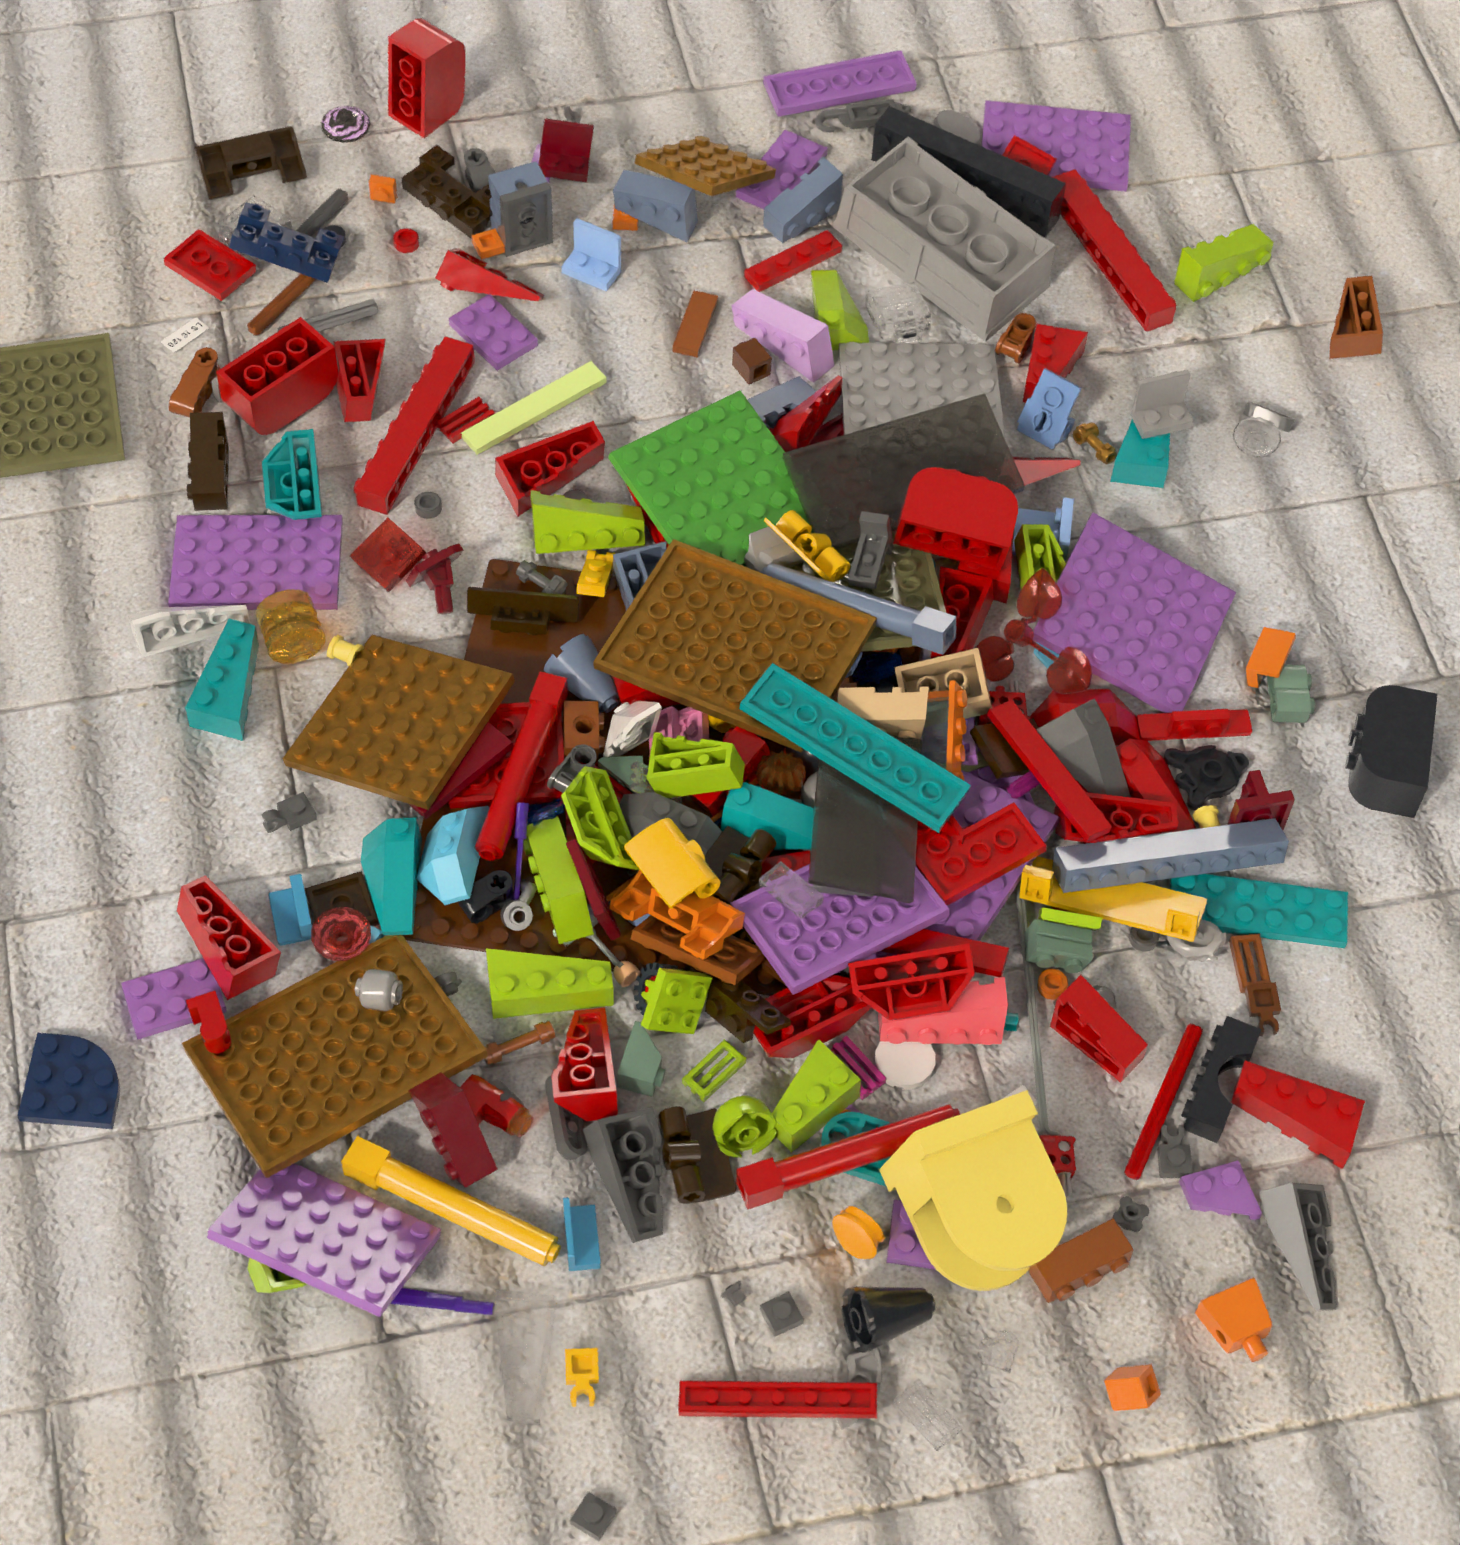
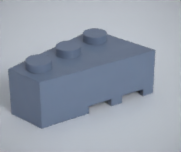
[613,170,698,243]

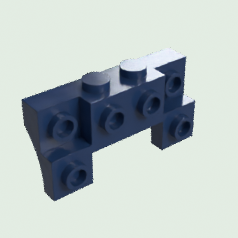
[229,202,344,283]

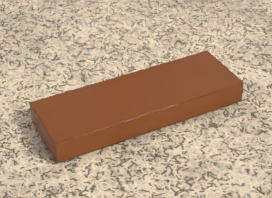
[673,290,718,358]

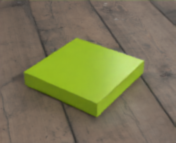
[1038,907,1102,931]

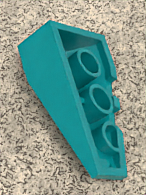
[721,782,818,851]
[361,817,422,936]

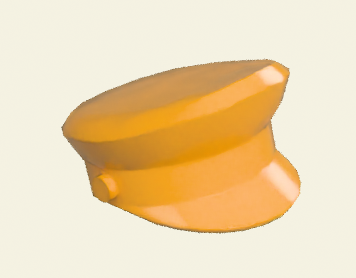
[832,1206,885,1259]

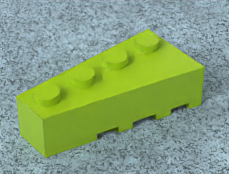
[1174,224,1274,302]
[530,490,645,554]
[523,816,594,944]
[486,948,614,1019]

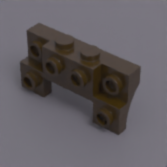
[194,126,307,200]
[401,145,493,239]

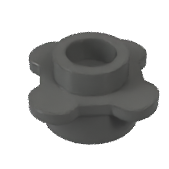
[1113,1196,1149,1232]

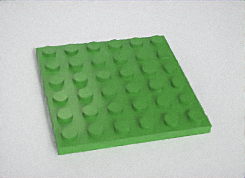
[608,390,832,566]

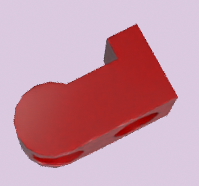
[186,990,231,1054]

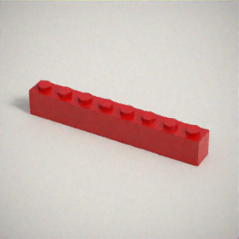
[1053,169,1177,332]
[354,336,475,515]

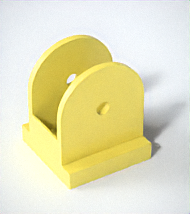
[879,1090,1067,1291]

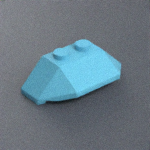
[416,806,489,905]

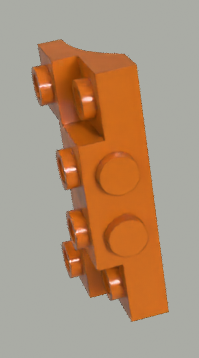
[609,870,745,960]

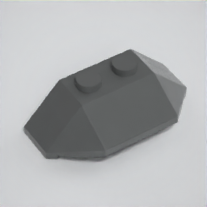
[619,792,722,856]

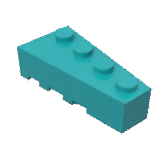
[185,619,259,741]

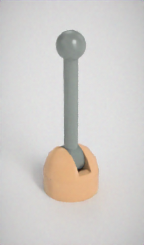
[586,927,640,987]

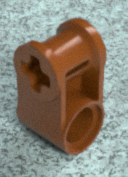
[995,313,1036,364]

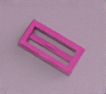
[830,1035,886,1100]

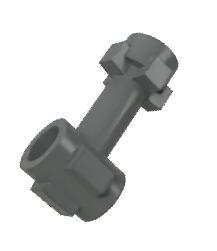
[516,560,568,595]

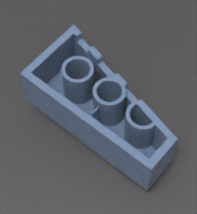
[747,376,816,429]

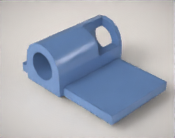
[1017,368,1082,449]

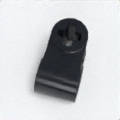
[457,870,514,924]

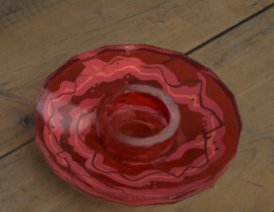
[311,907,371,961]

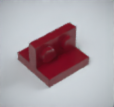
[1227,770,1295,830]

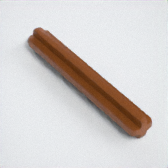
[247,273,316,336]

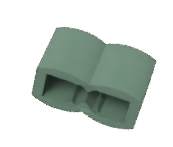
[1267,664,1315,723]

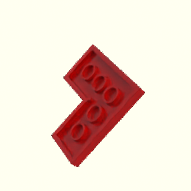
[882,802,1046,906]

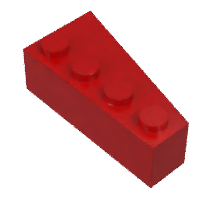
[495,421,605,517]
[931,566,994,659]
[1231,1060,1365,1169]

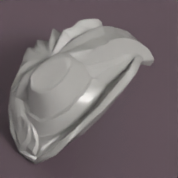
[1166,919,1227,962]

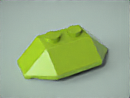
[561,766,640,870]

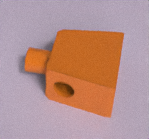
[1195,1278,1272,1362]

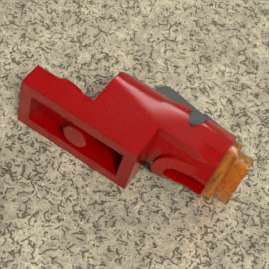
[460,1074,534,1137]

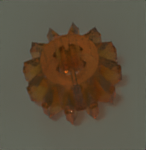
[756,750,806,796]

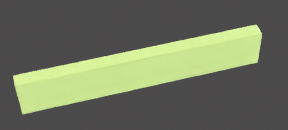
[461,361,607,455]

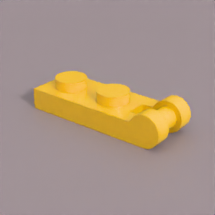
[577,550,615,597]

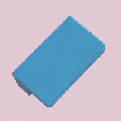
[269,874,314,946]
[563,1197,601,1272]

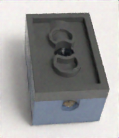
[488,161,553,257]

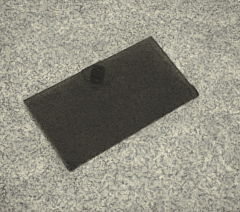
[808,735,923,903]

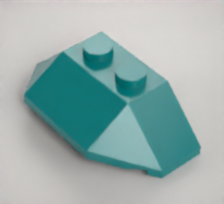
[262,429,322,520]

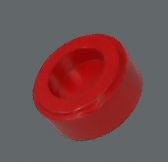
[393,228,419,253]

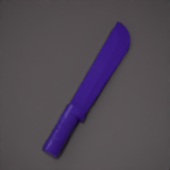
[514,802,529,900]
[390,1288,495,1315]

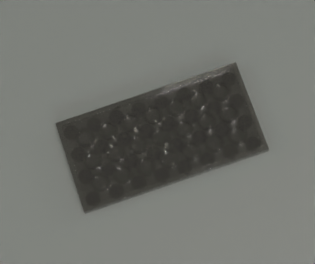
[782,393,1025,549]

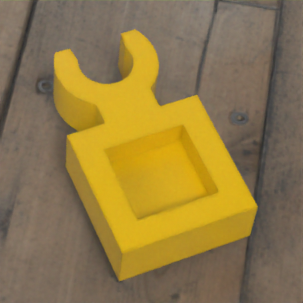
[565,1348,599,1407]

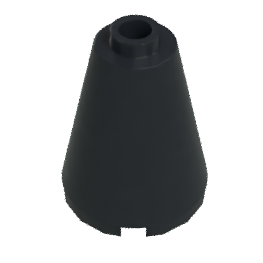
[842,1287,936,1353]

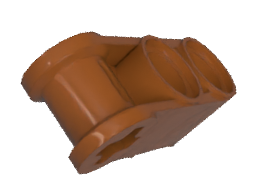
[169,347,220,418]

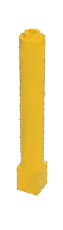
[341,1136,561,1266]

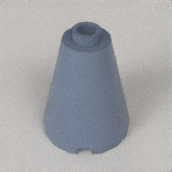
[544,634,619,713]

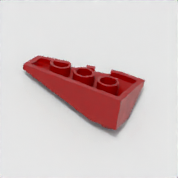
[1116,738,1197,834]
[1054,792,1178,843]

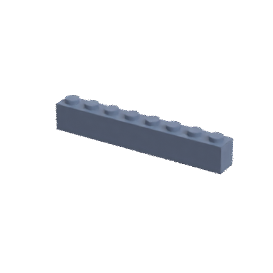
[1052,818,1289,893]

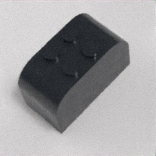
[1345,685,1438,818]

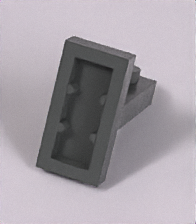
[848,511,894,589]

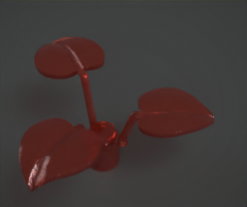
[975,568,1092,694]

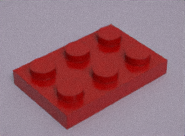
[163,229,257,301]

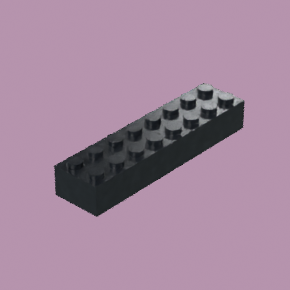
[871,106,1066,238]

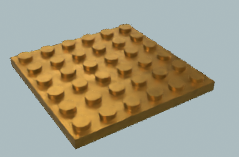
[282,635,515,810]

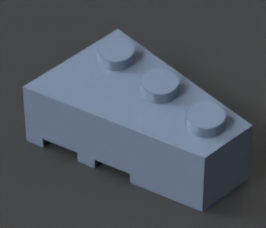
[763,157,843,243]
[613,541,666,611]

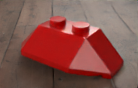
[1030,689,1141,745]
[848,943,975,1021]
[753,975,872,1058]

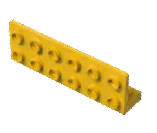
[1019,856,1207,942]

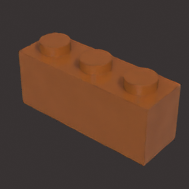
[1028,1218,1134,1304]

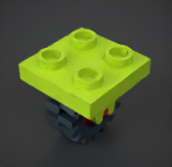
[634,963,712,1034]

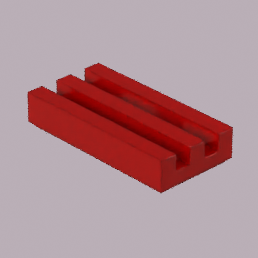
[437,396,495,443]

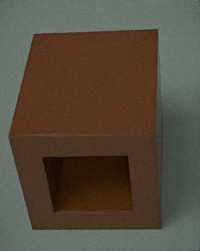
[732,337,772,385]

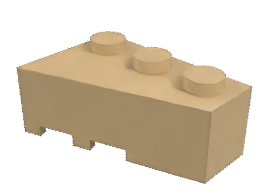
[837,687,929,742]

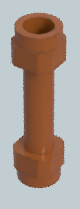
[484,1021,556,1065]

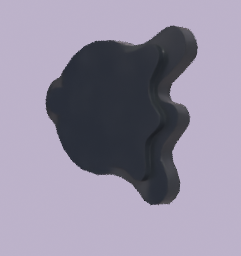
[1163,745,1249,810]

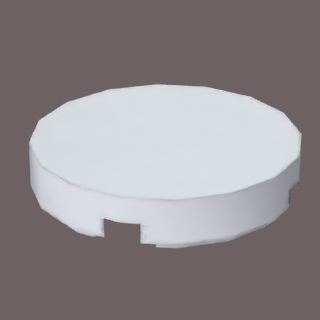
[874,1041,935,1090]

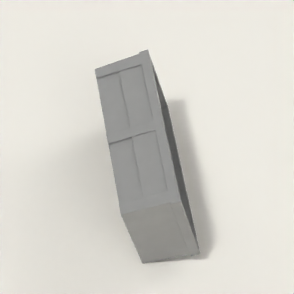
[832,137,1056,342]

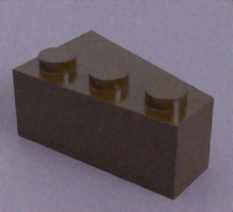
[187,412,229,511]

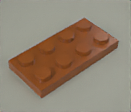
[631,915,765,985]

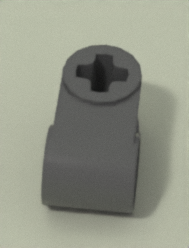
[464,148,495,193]
[547,744,596,793]

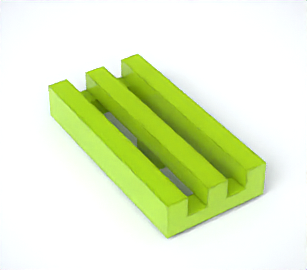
[682,1039,747,1102]

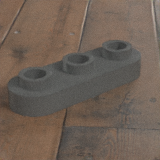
[545,1075,587,1160]

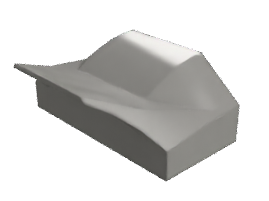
[744,526,804,573]

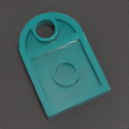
[821,1112,890,1187]

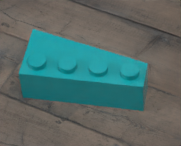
[1110,419,1170,488]

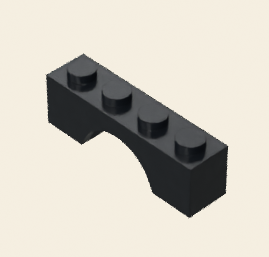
[1181,1016,1262,1144]

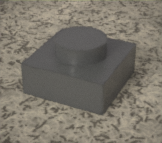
[760,1292,804,1337]
[570,1492,617,1541]

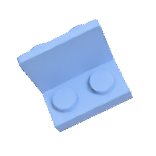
[562,218,621,292]
[1012,497,1074,562]

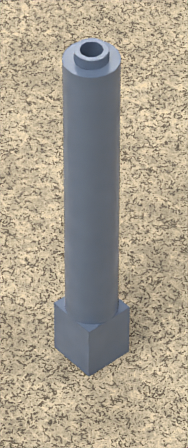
[761,563,956,655]

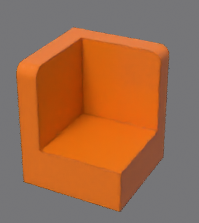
[1104,1364,1161,1411]

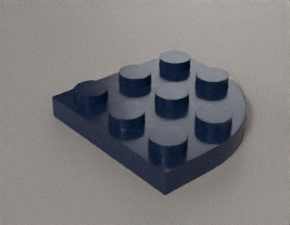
[18,1032,120,1129]

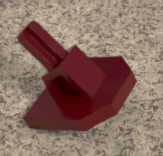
[406,543,464,615]

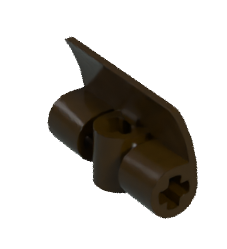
[704,826,776,906]
[658,1106,736,1204]

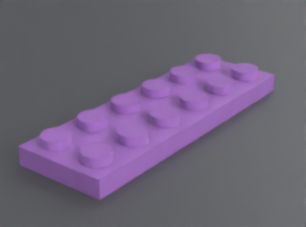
[763,50,917,117]

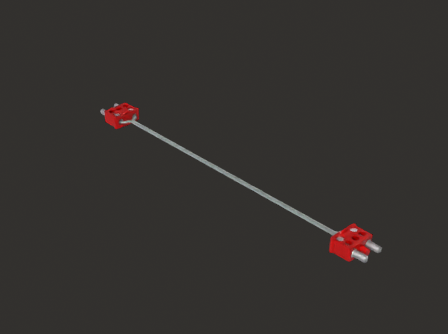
[977,679,1076,1196]

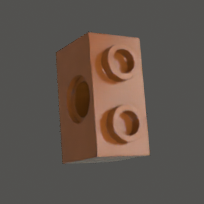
[562,701,605,765]

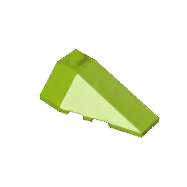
[811,270,869,351]

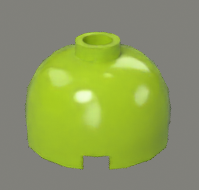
[712,1095,776,1158]

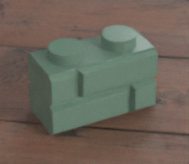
[1024,919,1093,973]

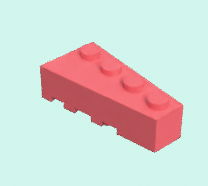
[878,977,1008,1045]

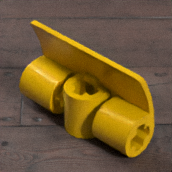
[764,510,851,582]
[624,818,721,909]

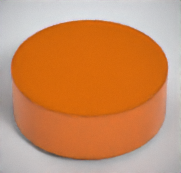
[1037,968,1068,1000]

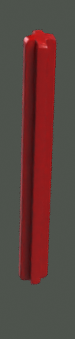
[1124,1023,1203,1180]

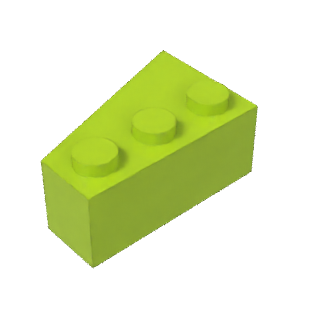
[647,732,745,798]
[772,1039,861,1153]

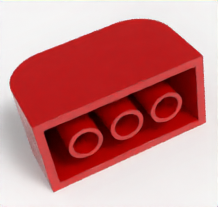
[388,18,466,139]
[216,317,338,435]
[893,467,1018,571]

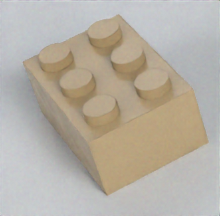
[895,648,992,728]

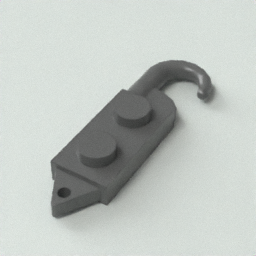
[815,99,911,133]

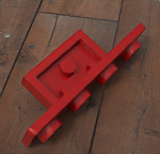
[1137,709,1253,741]

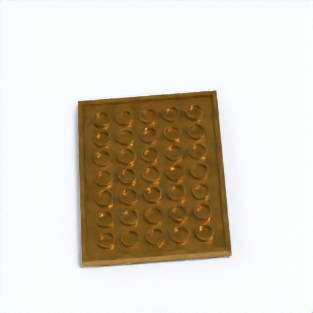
[593,539,877,752]
[182,935,488,1179]

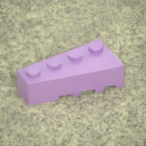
[731,289,834,383]

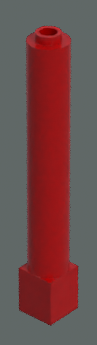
[475,671,568,861]
[736,1104,960,1210]

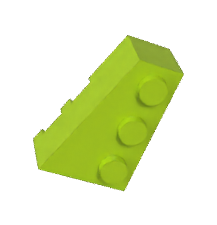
[1014,524,1066,613]

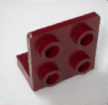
[539,118,594,183]

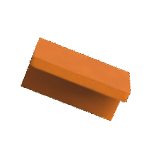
[1246,627,1296,688]

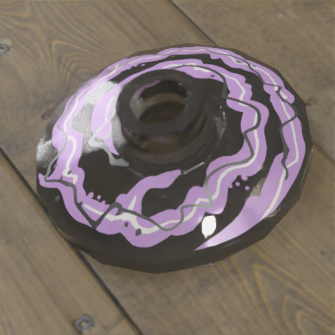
[321,106,370,143]

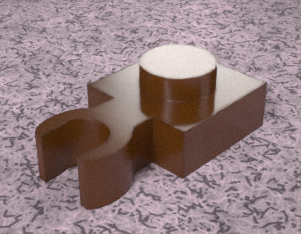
[1244,982,1281,1037]

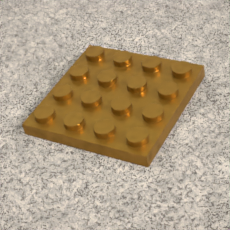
[635,136,776,196]

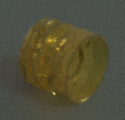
[255,589,326,664]

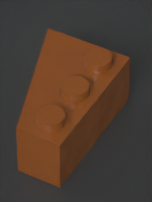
[1329,275,1383,359]

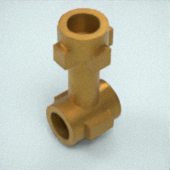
[1073,422,1117,465]

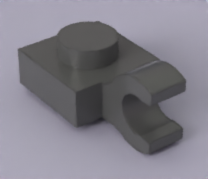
[262,792,317,833]

